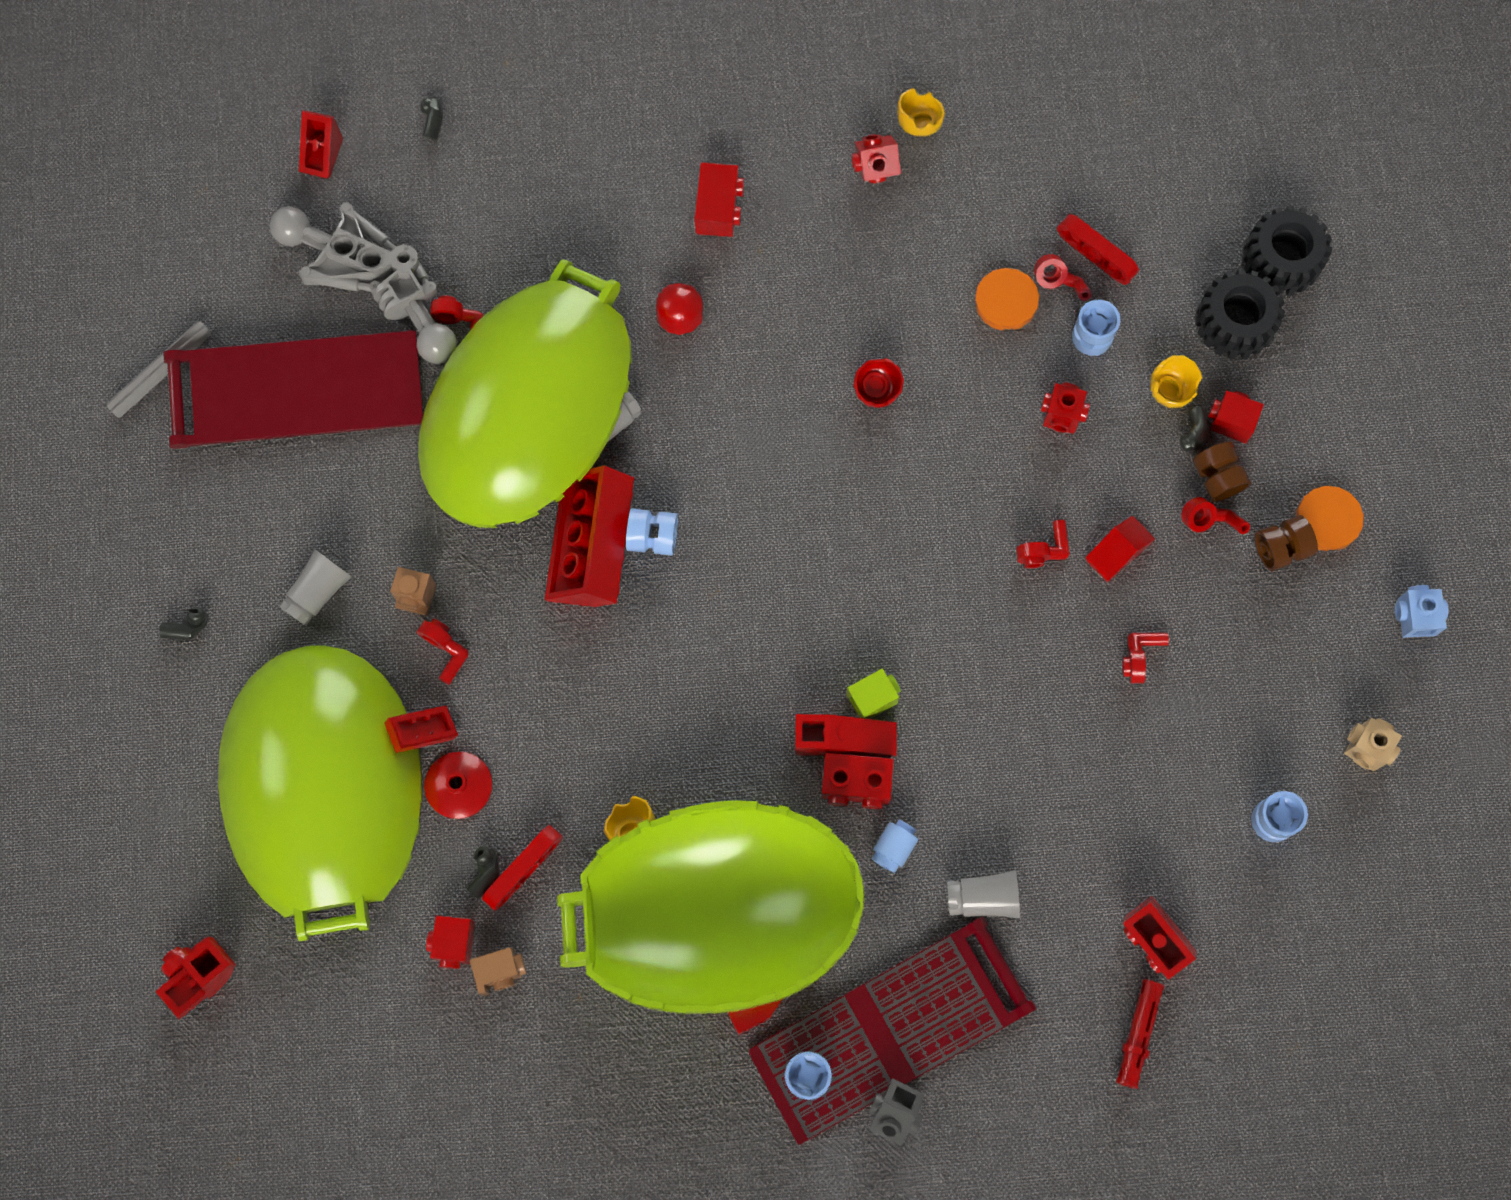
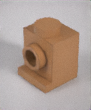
[390,567,437,616]
[470,947,527,996]

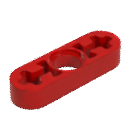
[1057,214,1139,285]
[482,825,563,911]

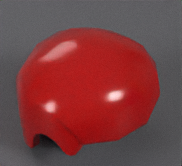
[656,283,703,335]
[853,358,904,408]

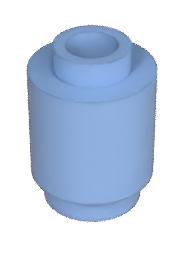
[871,820,919,873]

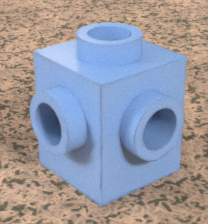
[1395,585,1449,638]

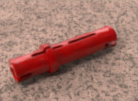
[1116,979,1165,1089]

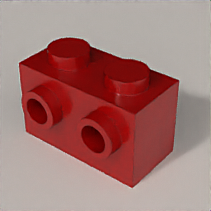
[694,162,744,237]
[821,753,894,809]
[1123,896,1197,980]

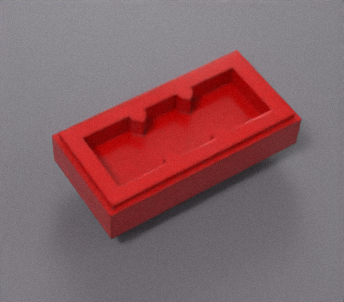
[384,705,458,753]

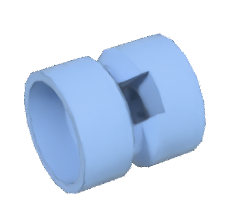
[1072,299,1121,356]
[626,508,678,556]
[1251,791,1308,842]
[785,1052,832,1100]

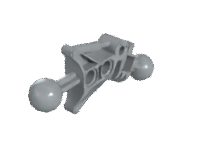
[270,202,457,365]

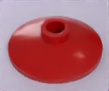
[424,752,493,819]

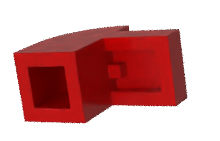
[155,938,234,1020]

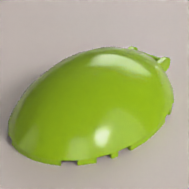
[418,259,632,528]
[218,645,423,942]
[557,800,864,1014]

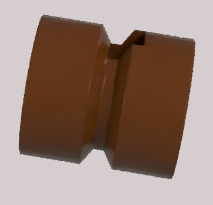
[1192,442,1252,502]
[1254,515,1318,571]

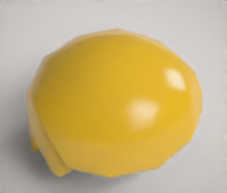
[897,88,945,136]
[1150,355,1202,408]
[604,796,655,841]

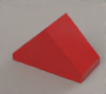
[299,110,343,179]
[1085,516,1155,583]

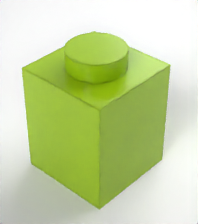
[846,668,901,719]

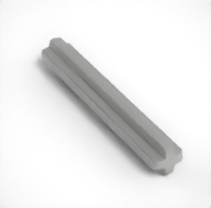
[106,321,211,418]

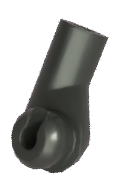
[420,97,443,141]
[1180,406,1210,452]
[159,607,208,641]
[466,846,500,899]

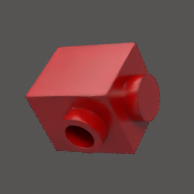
[1208,391,1264,444]
[426,916,475,969]

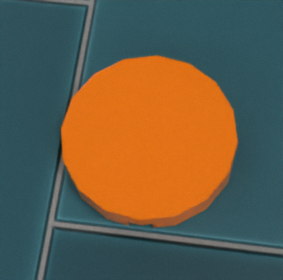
[975,268,1039,330]
[1296,486,1364,551]

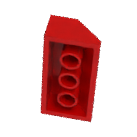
[544,465,634,607]

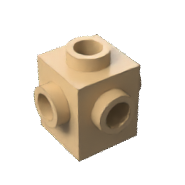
[1344,718,1402,772]

